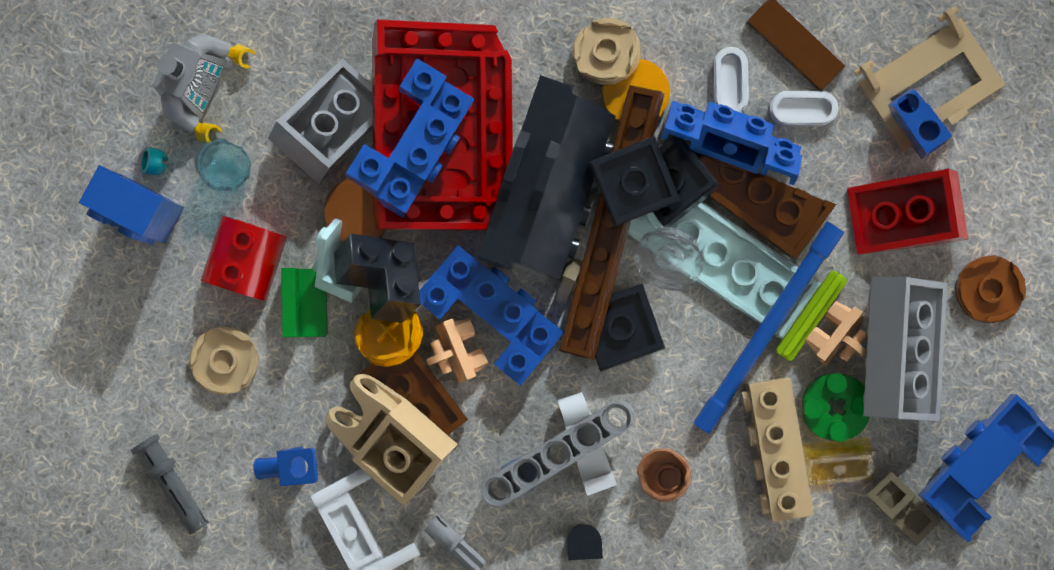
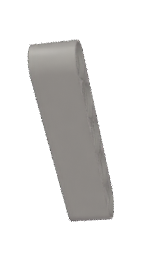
[482,400,635,507]

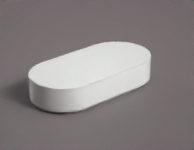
[713,47,749,112]
[769,91,839,126]

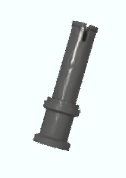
[130,434,209,535]

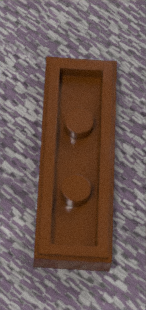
[746,0,845,91]

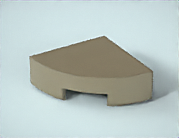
[554,257,582,306]

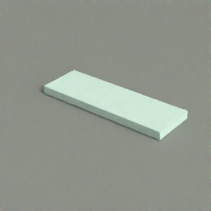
[628,202,821,339]

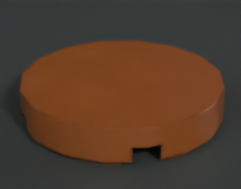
[324,179,386,242]
[955,255,1026,323]

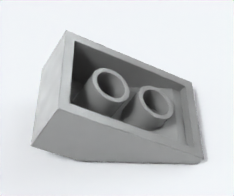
[268,58,373,184]

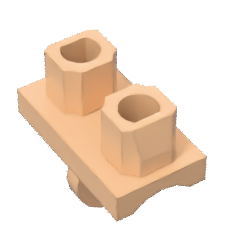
[805,302,868,367]
[426,318,488,384]

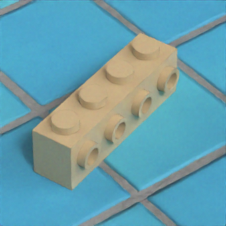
[741,377,814,522]

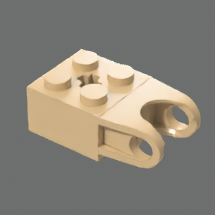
[325,374,458,506]

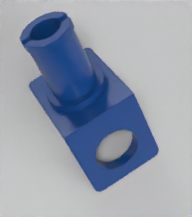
[253,446,318,486]

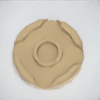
[573,18,641,85]
[189,326,259,395]

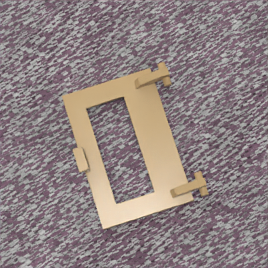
[853,6,1005,151]

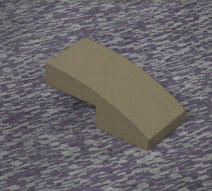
[866,471,941,546]

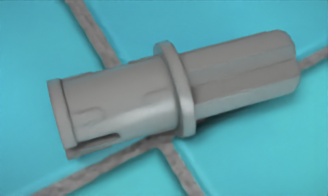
[424,515,486,570]

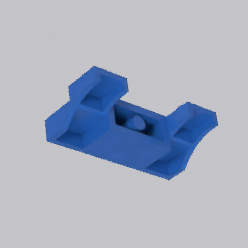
[345,59,474,218]
[661,100,803,185]
[419,245,564,386]
[918,394,1054,542]

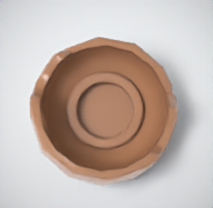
[637,448,692,502]

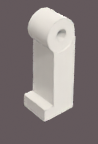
[558,392,617,496]

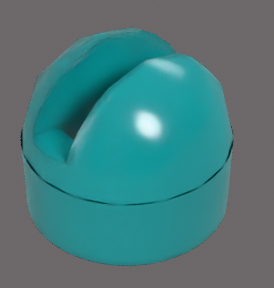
[141,147,168,175]

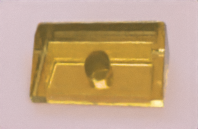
[802,438,874,486]

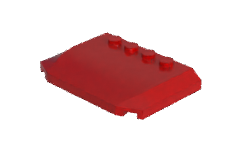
[372,19,513,231]

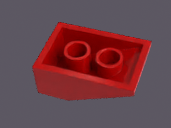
[847,168,968,255]

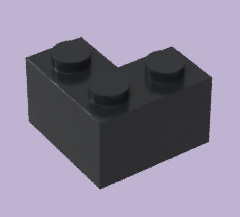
[334,233,421,323]

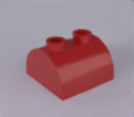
[200,215,288,302]

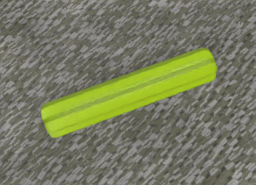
[776,270,847,361]

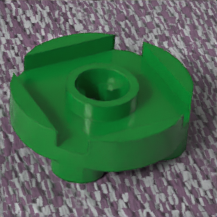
[802,373,870,442]

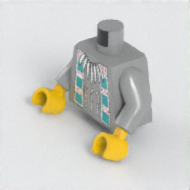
[153,34,255,145]

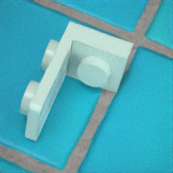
[313,218,363,303]

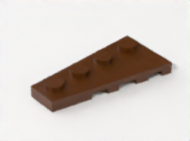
[699,154,837,260]

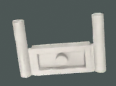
[311,469,421,570]

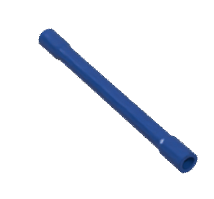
[693,221,845,434]

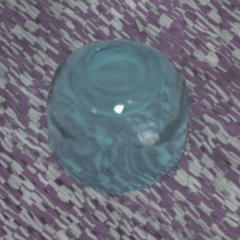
[196,138,252,194]

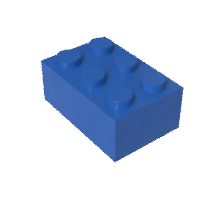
[79,165,184,245]

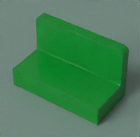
[281,268,328,338]

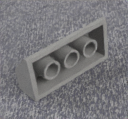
[863,277,947,421]

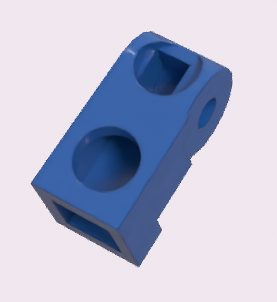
[888,88,952,160]

